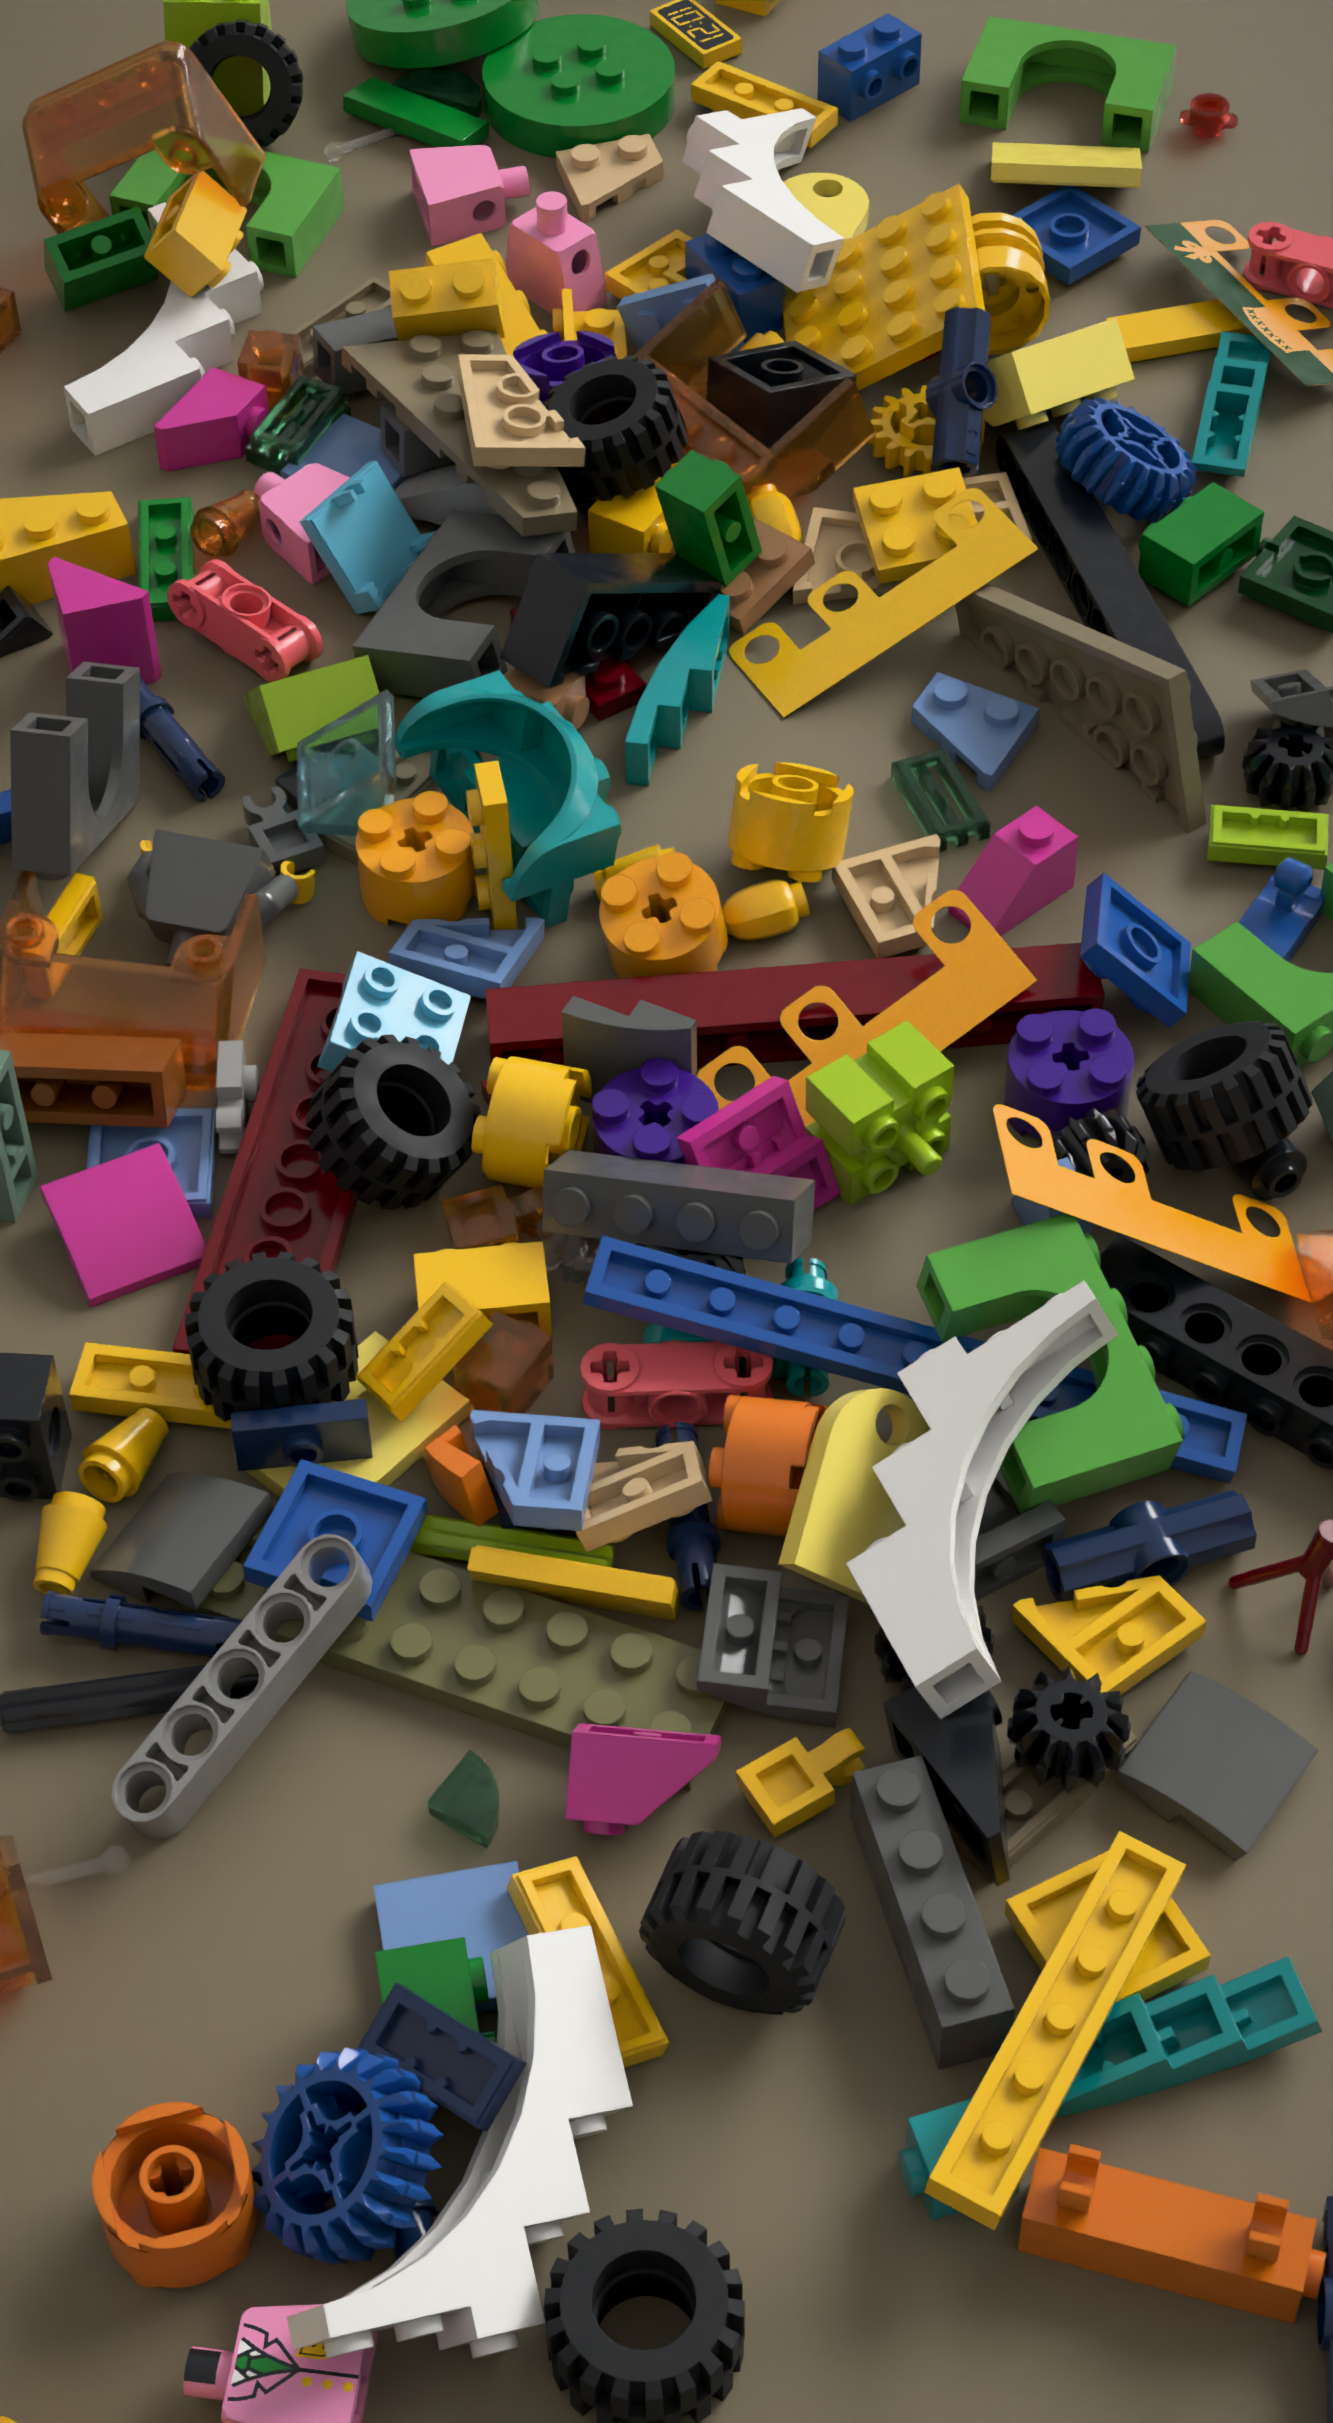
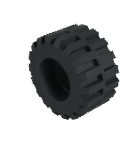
[178,20,304,149]
[543,356,688,500]
[1136,1021,1312,1171]
[306,1034,481,1210]
[185,1252,359,1422]
[639,1831,846,2015]
[544,2208,745,2423]

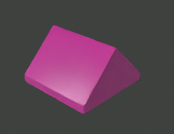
[48,557,162,685]

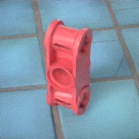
[1243,222,1333,308]
[167,559,323,682]
[580,1340,773,1430]

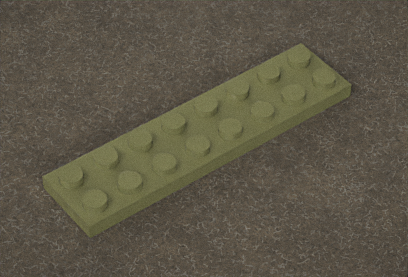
[179,1505,730,1791]

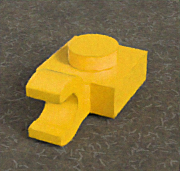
[736,1728,866,1838]

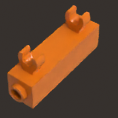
[1017,2144,1326,2324]

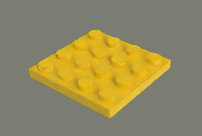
[783,184,985,397]

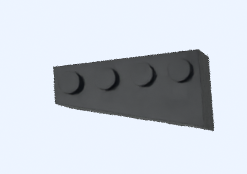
[500,553,722,688]

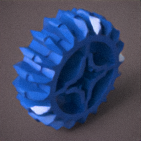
[1055,397,1197,523]
[251,2047,444,2265]

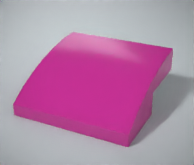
[676,1076,841,1210]
[40,1143,206,1307]

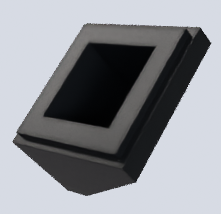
[0,586,53,658]

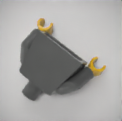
[127,829,316,978]

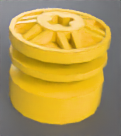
[971,212,1050,355]

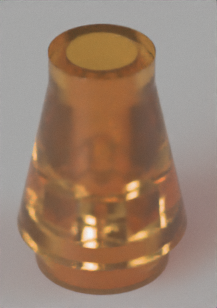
[190,490,260,557]

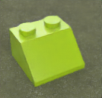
[242,655,388,762]

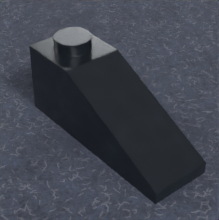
[883,1686,1010,1887]

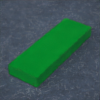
[343,77,489,148]
[138,497,195,622]

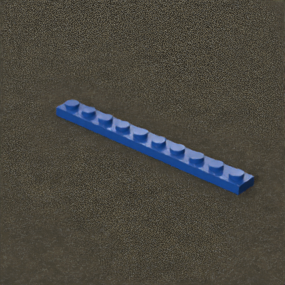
[583,1235,1247,1484]

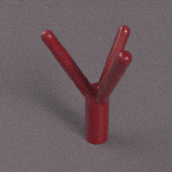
[1229,1519,1333,1655]

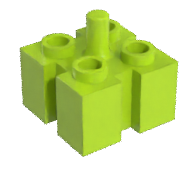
[805,1020,955,1206]

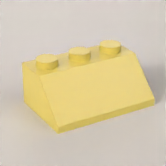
[983,318,1135,430]

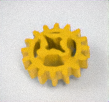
[869,385,985,477]

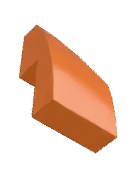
[422,1424,499,1527]

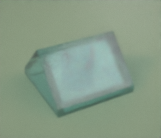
[297,690,396,836]

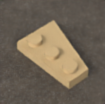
[457,354,586,469]
[792,507,906,605]

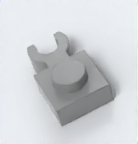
[216,1040,260,1154]

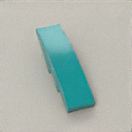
[1192,331,1272,477]
[625,594,730,786]
[1055,1956,1323,2118]

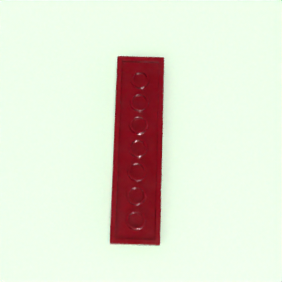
[172,968,358,1354]

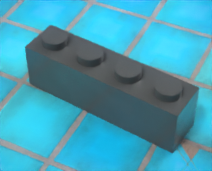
[542,1150,815,1264]
[850,1755,1015,2070]

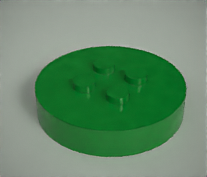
[346,0,539,68]
[482,14,675,158]

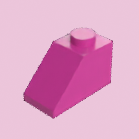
[154,367,271,471]
[948,806,1079,936]
[565,1723,721,1835]

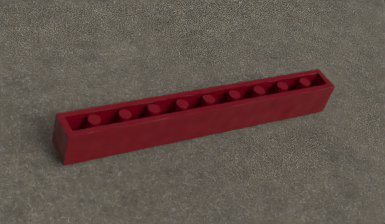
[485,943,1105,1068]

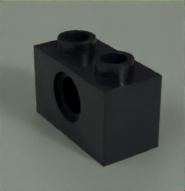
[0,1353,72,1502]

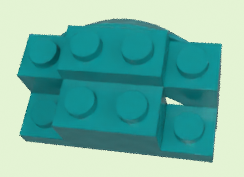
[393,670,622,928]

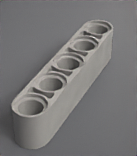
[111,1534,373,1839]

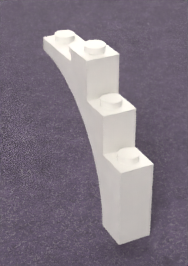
[681,108,844,293]
[64,202,264,456]
[846,1280,1118,1719]
[287,1925,633,2359]

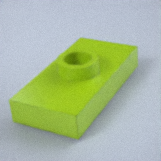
[1207,804,1329,870]

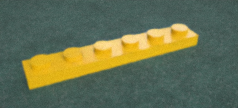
[924,1831,1186,2231]

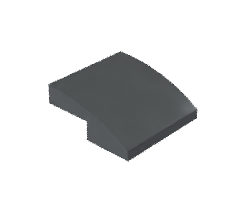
[1250,669,1333,727]
[561,996,697,1103]
[90,1472,274,1609]
[697,1563,849,1728]
[1113,1671,1319,1861]

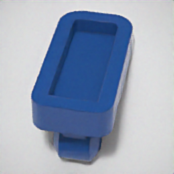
[1239,857,1325,962]

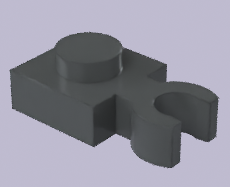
[242,786,326,878]

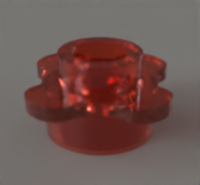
[1179,93,1238,138]

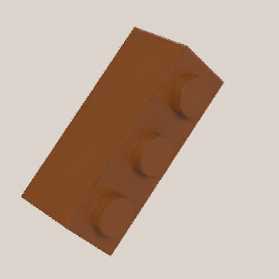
[0,1032,187,1128]

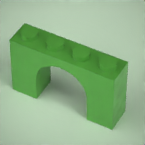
[959,16,1177,153]
[109,129,345,278]
[1188,862,1333,1068]
[916,1213,1184,1515]

